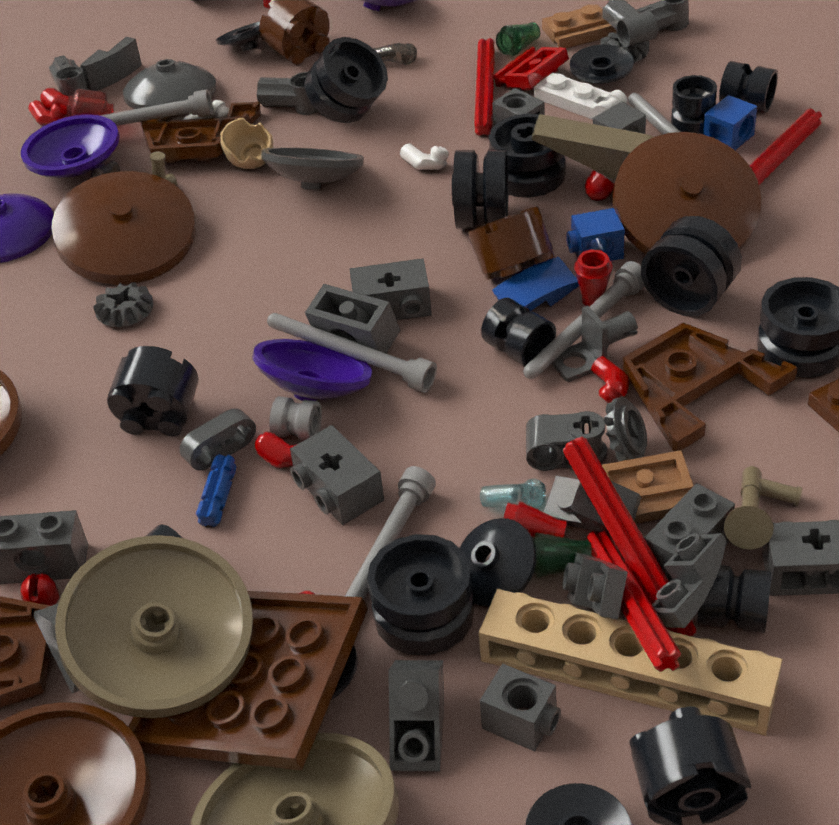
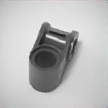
[526,411,607,471]

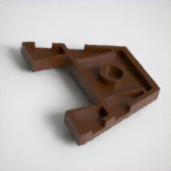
[140,102,261,163]
[623,323,797,451]
[0,596,51,708]

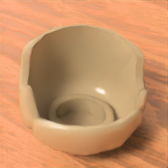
[220,118,274,169]

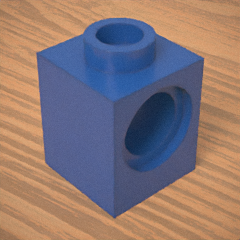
[703,95,757,150]
[566,208,625,261]

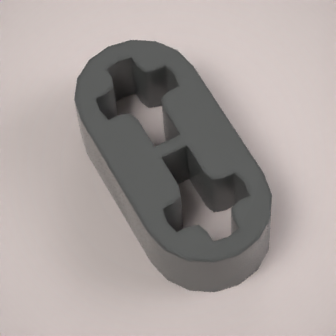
[179,409,256,470]

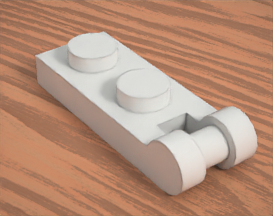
[534,72,628,120]

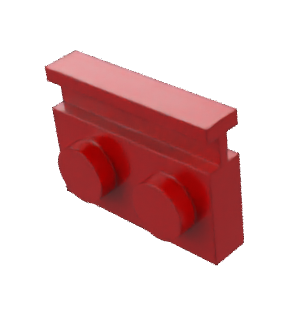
[493,47,569,91]

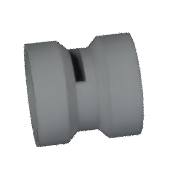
[269,396,322,440]

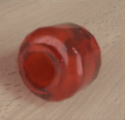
[67,89,114,117]

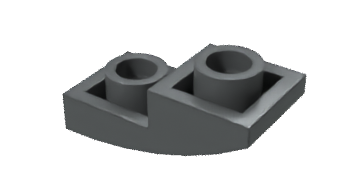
[80,37,142,92]
[652,533,727,628]
[563,553,628,620]

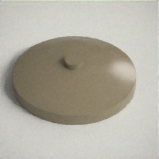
[55,535,253,718]
[191,733,399,825]

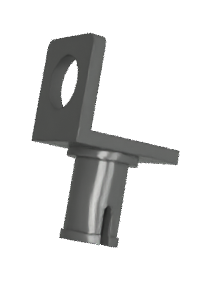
[551,306,638,382]

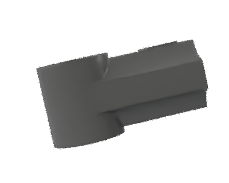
[602,0,658,48]
[637,0,689,31]
[49,55,90,105]
[256,72,318,115]

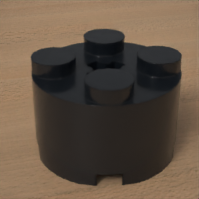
[107,346,199,436]
[629,706,751,825]

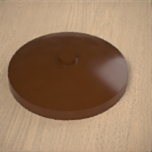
[612,132,761,254]
[52,171,195,285]
[0,702,150,825]

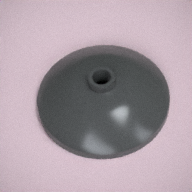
[123,59,217,109]
[261,147,364,190]

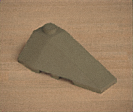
[531,114,654,180]

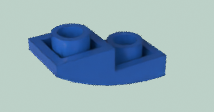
[492,257,579,311]

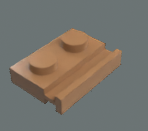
[542,4,616,48]
[602,450,693,524]

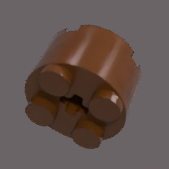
[259,0,330,65]
[468,206,555,280]

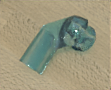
[480,479,546,508]

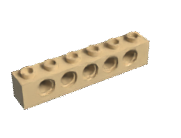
[479,589,782,736]

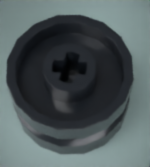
[304,37,388,124]
[489,114,566,198]
[451,149,509,229]
[641,216,742,316]
[757,277,839,378]
[367,534,474,656]

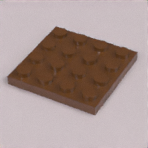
[128,591,368,771]

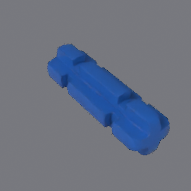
[196,454,237,527]

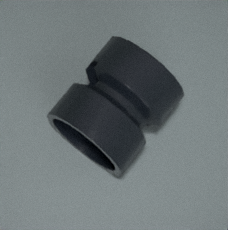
[719,61,778,113]
[671,75,717,134]
[481,297,556,366]
[697,565,772,633]

